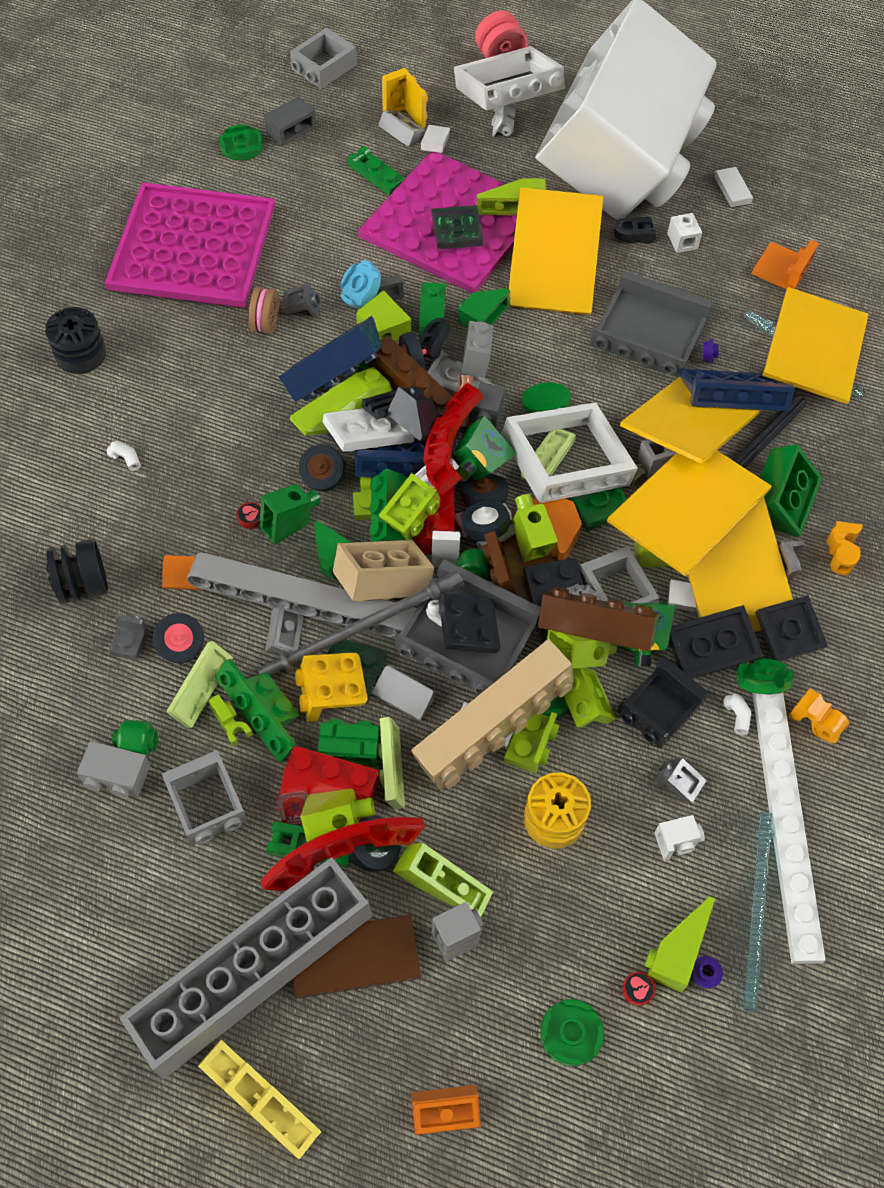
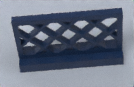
[680,368,795,411]
[354,438,460,477]

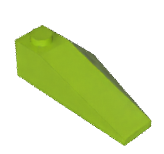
[290,367,392,436]

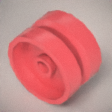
[475,10,529,58]

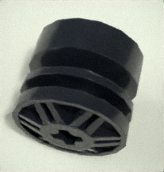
[45,307,106,374]
[46,538,108,605]

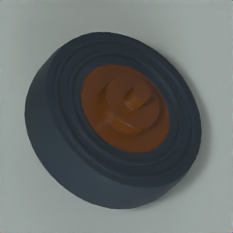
[299,444,345,491]
[461,474,508,506]

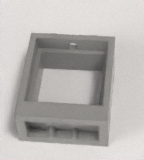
[290,28,357,89]
[579,546,659,603]
[162,750,247,845]

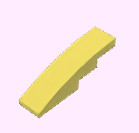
[198,1039,321,1159]

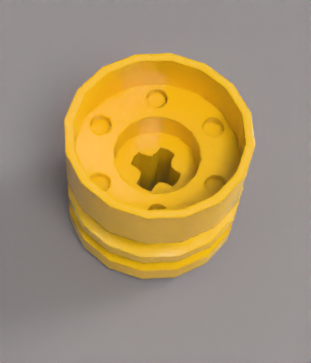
[524,773,591,849]

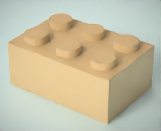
[333,540,435,602]

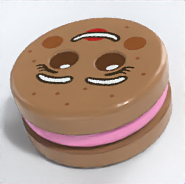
[249,287,279,334]

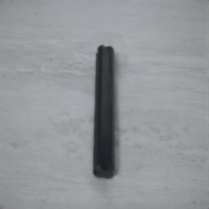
[733,395,807,468]

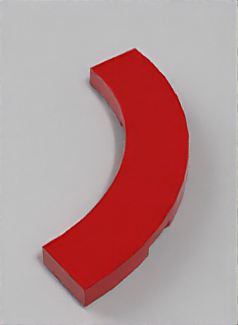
[424,383,484,496]
[261,817,425,892]

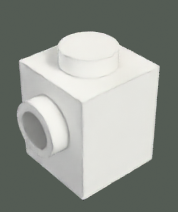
[667,213,702,253]

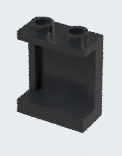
[617,657,709,749]

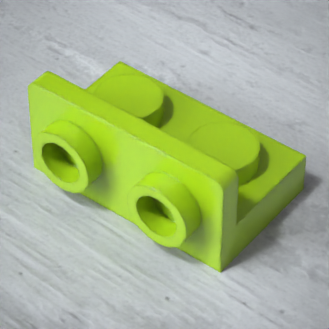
[379,473,440,540]
[564,668,616,728]
[504,712,560,773]

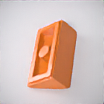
[162,555,204,590]
[411,1085,481,1135]

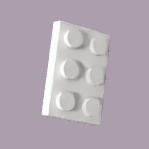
[323,409,414,452]

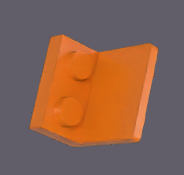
[752,240,819,289]

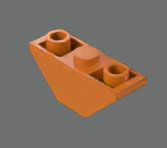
[532,495,582,561]

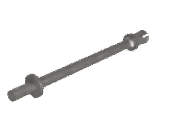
[258,569,465,676]

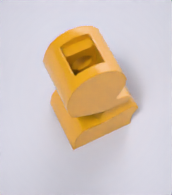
[826,521,863,575]
[788,688,850,743]

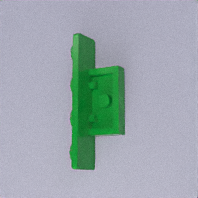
[215,659,299,762]

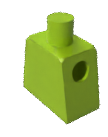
[356,291,411,341]
[512,494,558,562]
[547,630,617,669]
[301,789,375,842]

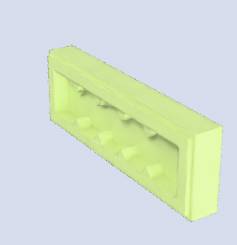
[521,429,576,479]
[166,641,233,728]
[378,717,405,810]

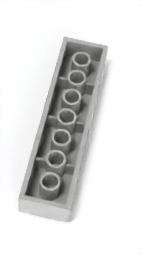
[119,857,373,1080]

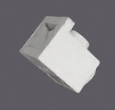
[654,815,705,861]

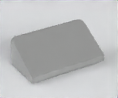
[379,110,426,146]
[265,605,304,654]
[372,665,435,722]

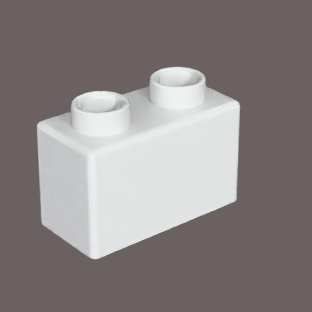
[535,0,717,220]

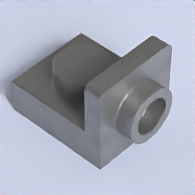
[375,275,404,300]
[281,284,321,317]
[777,539,805,582]
[109,614,148,661]
[653,758,707,804]

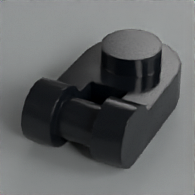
[614,217,656,243]
[419,318,450,359]

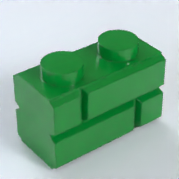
[318,719,380,767]

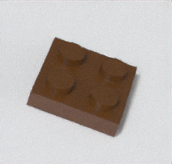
[482,531,518,596]

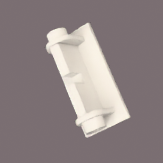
[491,103,516,137]

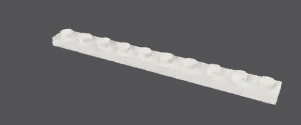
[752,693,826,964]

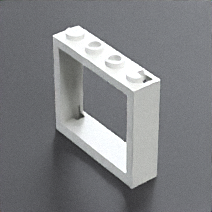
[454,46,565,111]
[501,403,638,503]

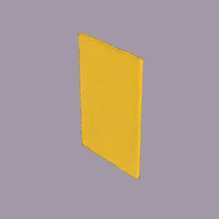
[509,187,603,315]
[762,287,869,405]
[620,377,763,464]
[607,451,772,576]
[688,497,793,633]

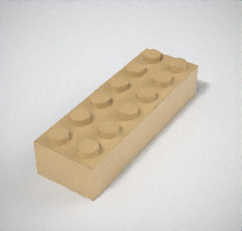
[411,639,574,791]

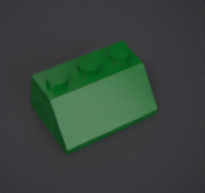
[760,444,823,537]

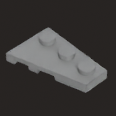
[427,350,494,397]

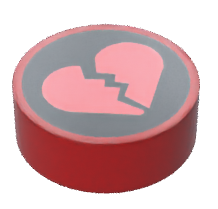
[237,502,261,529]
[622,972,655,1006]

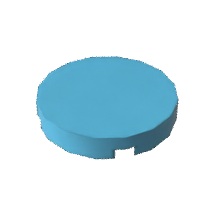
[340,260,381,308]

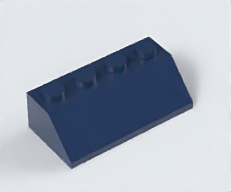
[279,315,382,402]

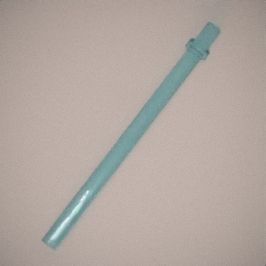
[744,811,774,1012]

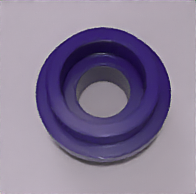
[703,339,719,364]
[691,956,723,989]

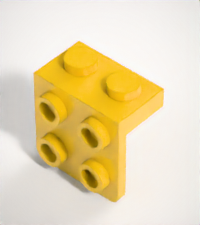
[382,68,428,128]
[295,653,367,722]

